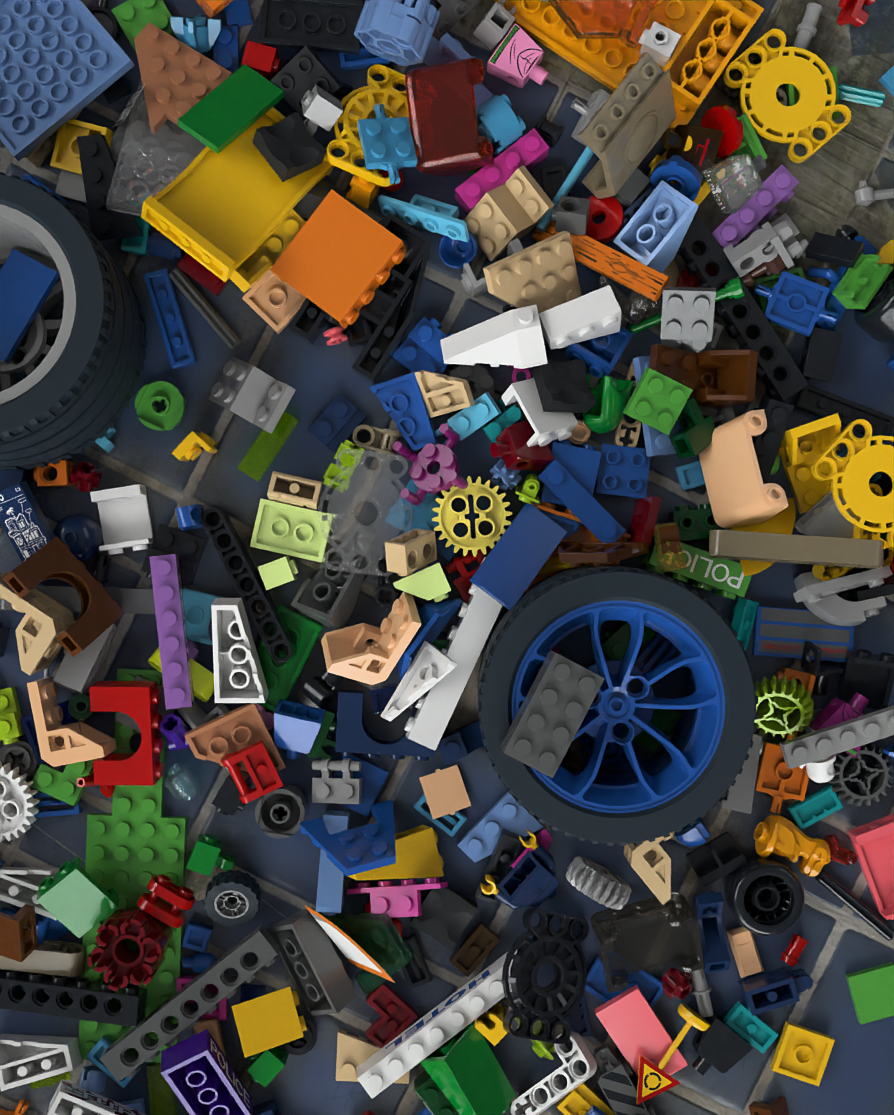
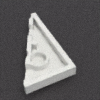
[381,641,458,722]

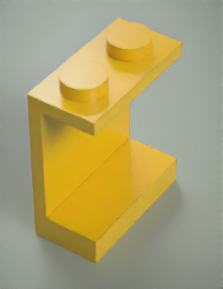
[232,986,307,1058]

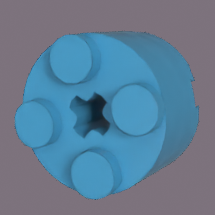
[469,94,526,156]

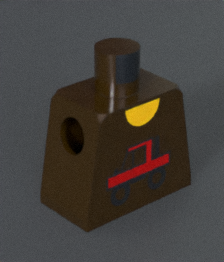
[661,125,724,180]

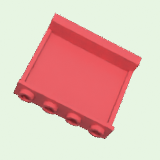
[847,813,894,920]

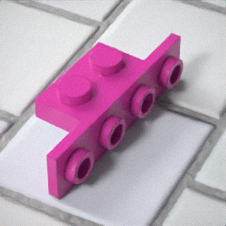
[347,877,448,919]

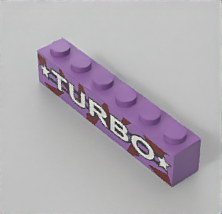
[149,554,195,710]

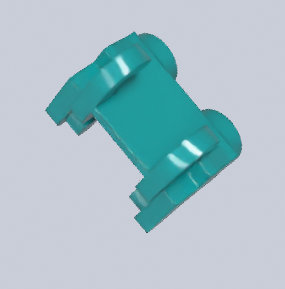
[481,398,525,443]

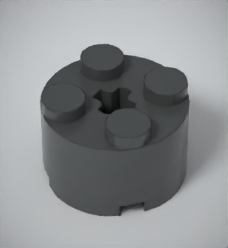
[255,783,308,839]

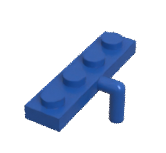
[808,236,877,331]

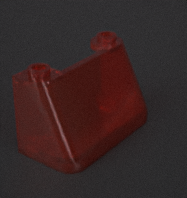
[405,58,494,177]

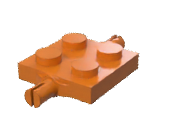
[755,731,809,814]

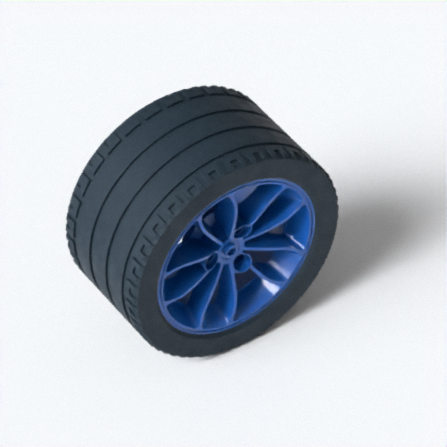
[478,564,758,846]

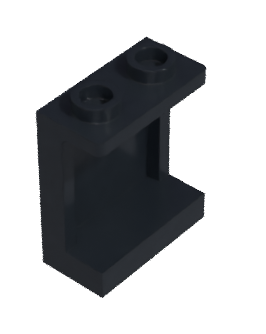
[836,648,894,715]

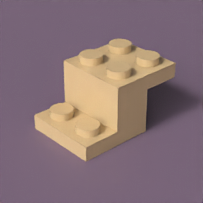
[463,165,554,261]

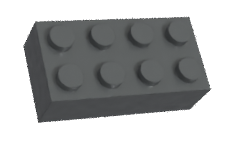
[499,650,605,778]

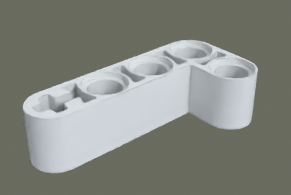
[511,1032,597,1115]

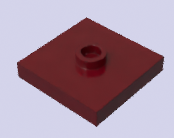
[627,496,661,547]

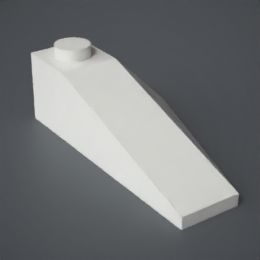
[440,305,548,369]

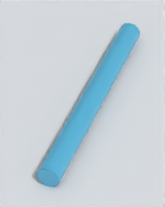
[536,146,594,232]

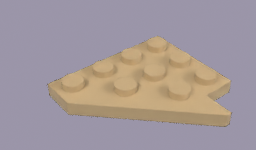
[483,231,582,314]

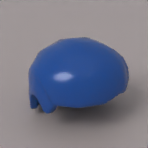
[438,231,479,269]

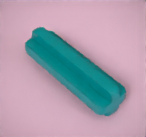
[838,83,885,107]

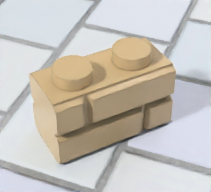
[267,471,323,511]

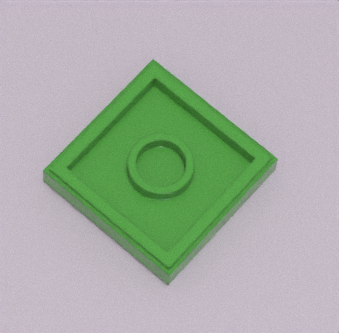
[845,962,894,1025]

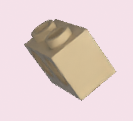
[385,528,437,576]

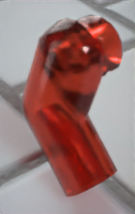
[824,834,857,866]

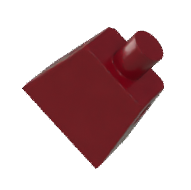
[490,420,553,471]

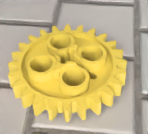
[432,476,512,557]

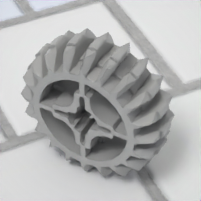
[565,856,632,910]

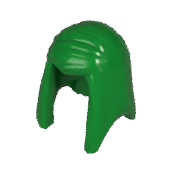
[582,374,634,434]

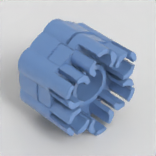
[354,0,440,66]

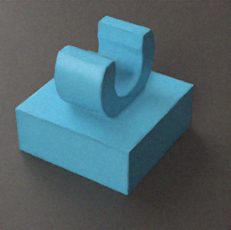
[95,428,116,453]

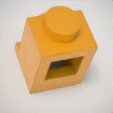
[346,165,383,209]

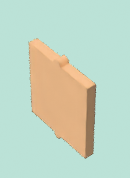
[419,765,471,819]

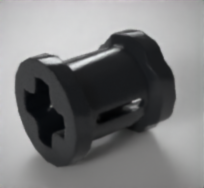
[535,114,565,147]

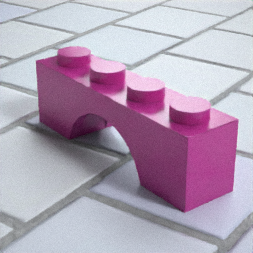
[455,128,549,214]

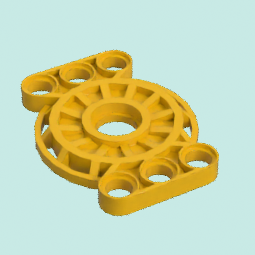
[723,29,851,163]
[327,64,435,187]
[811,419,894,548]

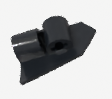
[297,642,344,709]

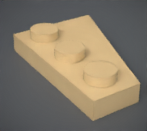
[336,1028,410,1084]

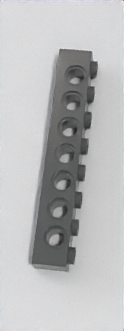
[100,924,280,1082]

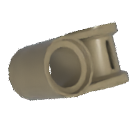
[353,425,402,458]

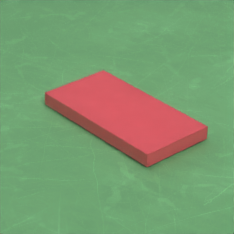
[594,985,688,1077]

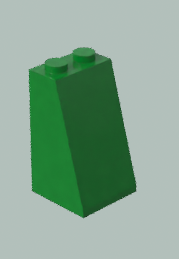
[420,1023,516,1115]

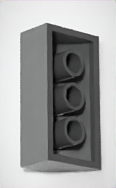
[266,908,358,1016]

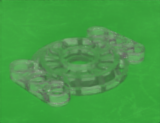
[318,448,413,577]

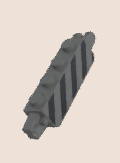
[593,1044,657,1115]

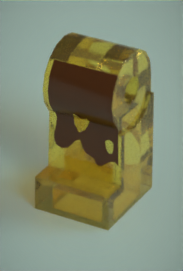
[654,522,687,572]

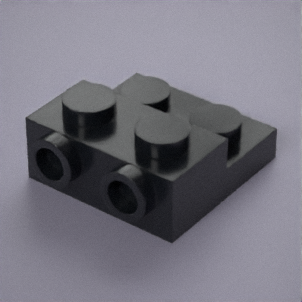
[141,524,207,589]

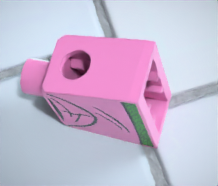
[487,23,549,88]

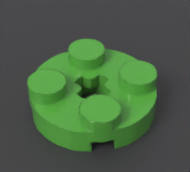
[135,381,186,431]

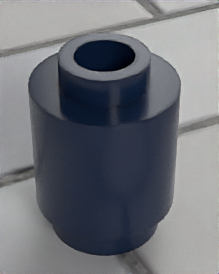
[147,231,185,260]

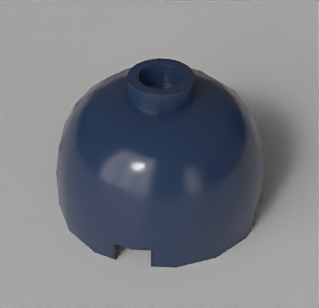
[53,514,104,562]

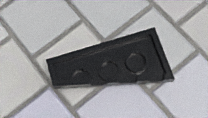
[77,134,144,241]

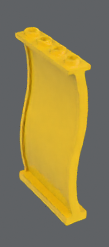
[141,107,334,282]

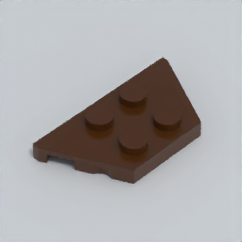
[557,542,649,567]

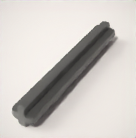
[169,268,241,349]

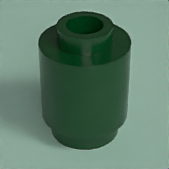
[68,694,95,722]

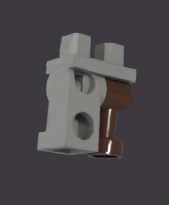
[722,220,803,288]

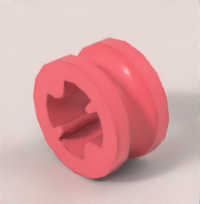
[323,326,348,346]

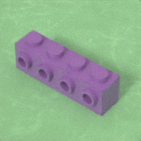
[712,165,799,255]

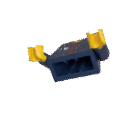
[480,829,559,909]

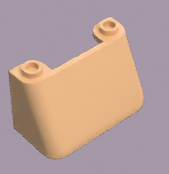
[698,409,789,528]

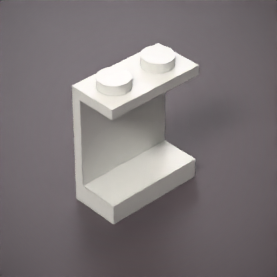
[501,378,578,447]
[90,484,154,555]

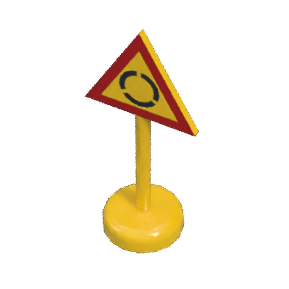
[636,1003,710,1105]

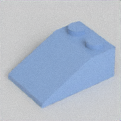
[613,180,699,273]

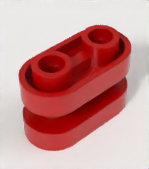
[137,874,196,928]

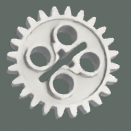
[0,761,40,842]

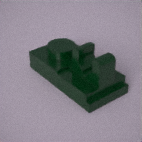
[308,707,337,760]

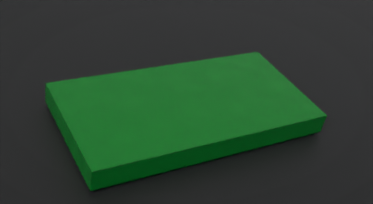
[178,64,284,154]
[257,604,324,712]

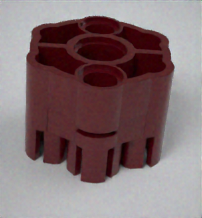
[87,907,173,991]

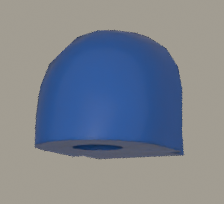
[674,817,711,847]

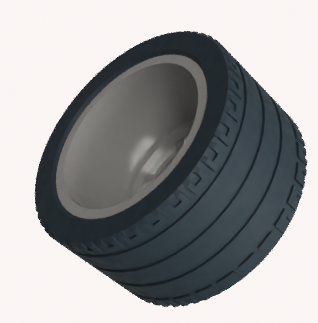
[0,172,147,470]

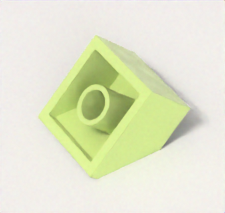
[393,562,451,603]

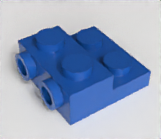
[393,317,453,374]
[564,326,633,378]

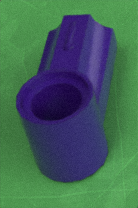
[159,713,192,752]

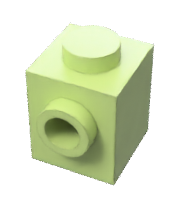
[258,556,299,590]

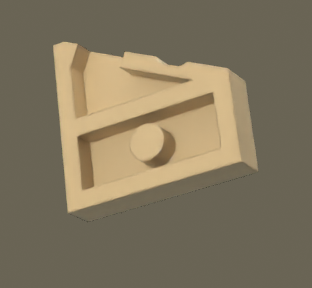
[415,370,475,418]

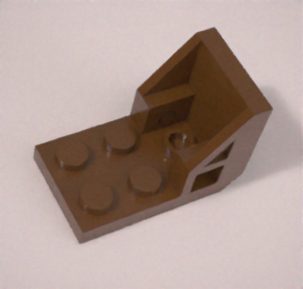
[649,344,758,408]

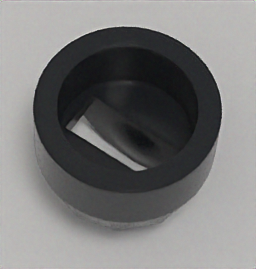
[835,224,858,240]

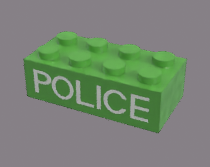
[640,535,752,600]

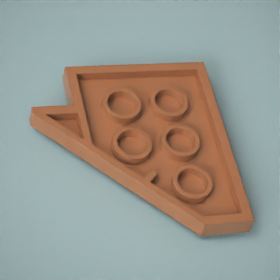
[134,22,232,134]

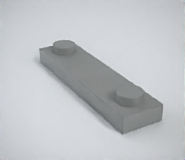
[793,565,893,604]

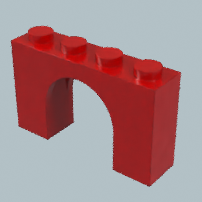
[89,681,164,786]

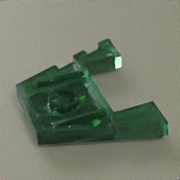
[319,911,413,995]

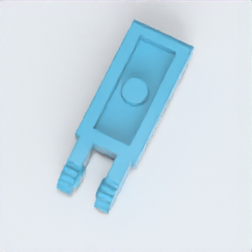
[435,392,502,445]

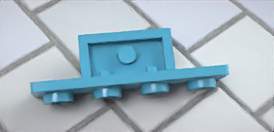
[378,194,469,242]

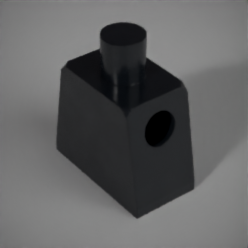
[692,1011,753,1076]

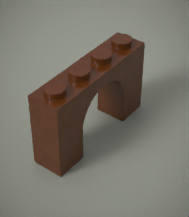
[3,536,125,657]

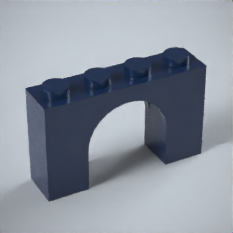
[335,689,435,761]

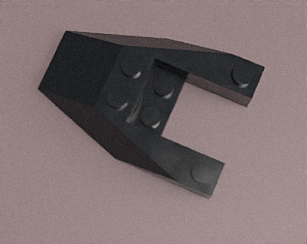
[288,213,432,385]

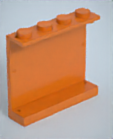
[270,189,407,329]

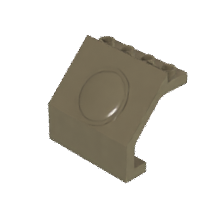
[578,52,676,199]

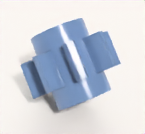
[490,459,522,490]

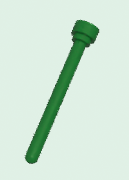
[628,277,745,334]

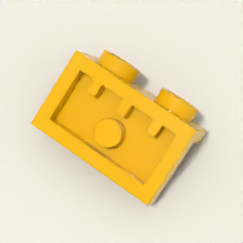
[172,431,218,462]

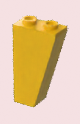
[348,825,444,880]

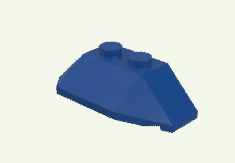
[397,599,463,680]

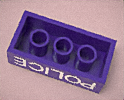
[161,1029,253,1115]

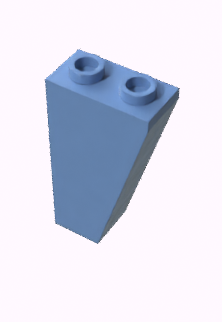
[316,810,350,916]

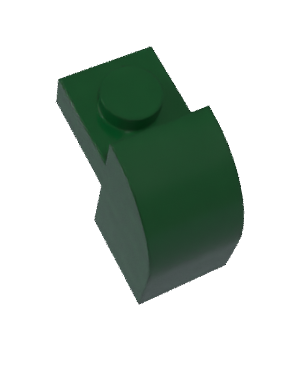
[669,397,715,459]

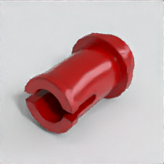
[780,933,809,967]

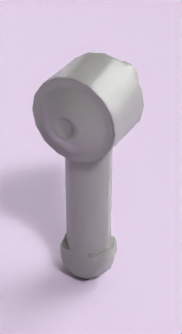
[854,180,894,206]

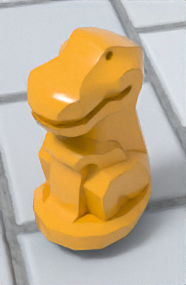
[754,814,830,877]

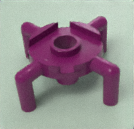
[393,423,468,506]

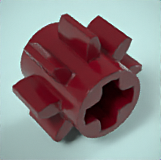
[70,461,102,492]
[662,967,693,999]

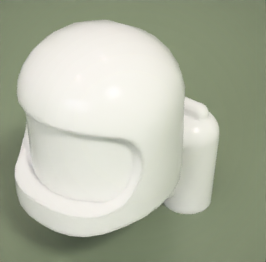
[799,754,836,783]

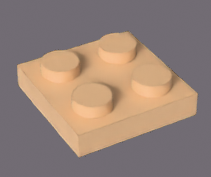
[242,268,306,334]

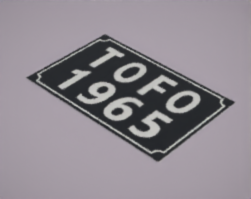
[112,84,145,128]

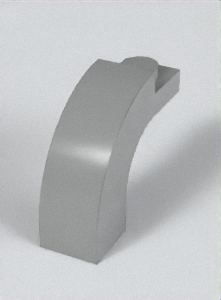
[794,571,887,626]

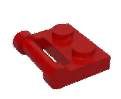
[221,740,284,804]

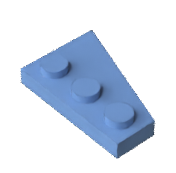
[457,792,544,862]

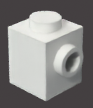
[638,21,681,67]

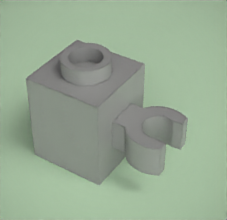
[473,0,516,50]
[301,85,343,137]

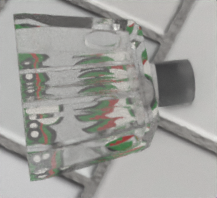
[702,154,766,213]

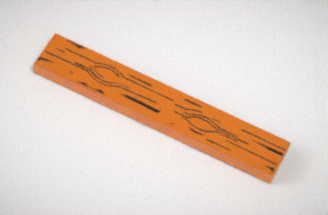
[532,220,670,302]

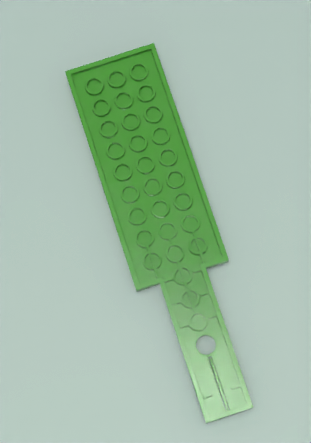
[79,668,188,1063]

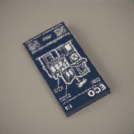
[0,481,55,584]

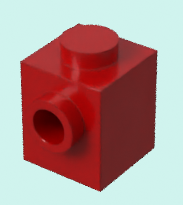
[241,41,282,81]

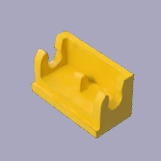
[474,1002,512,1046]

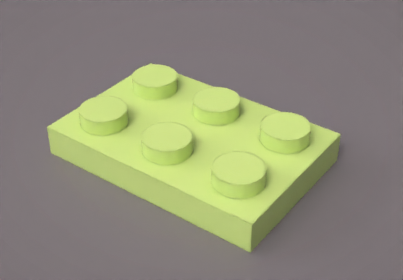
[250,499,334,563]

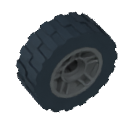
[204,870,261,927]

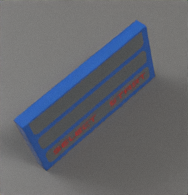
[752,606,855,662]

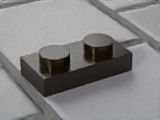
[449,922,500,977]

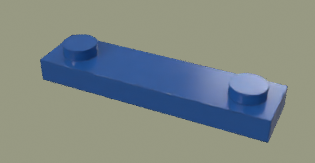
[537,459,626,542]

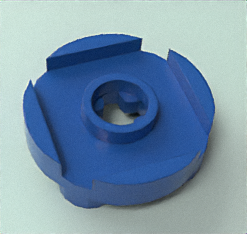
[650,155,703,201]

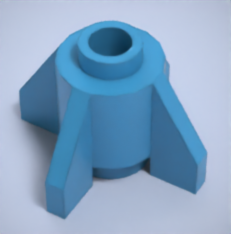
[170,14,222,56]

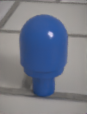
[182,952,217,973]

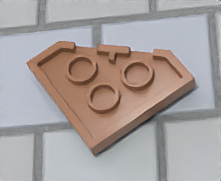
[184,703,286,772]

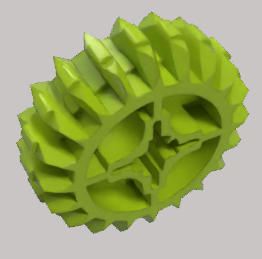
[754,675,814,738]

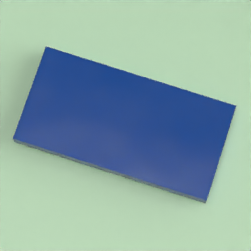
[0,248,60,363]
[470,503,567,610]

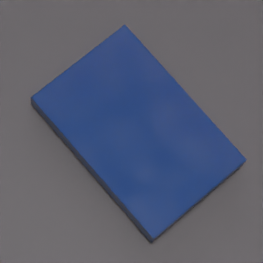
[585,942,664,1008]

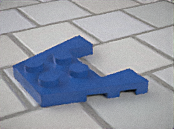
[300,800,396,876]

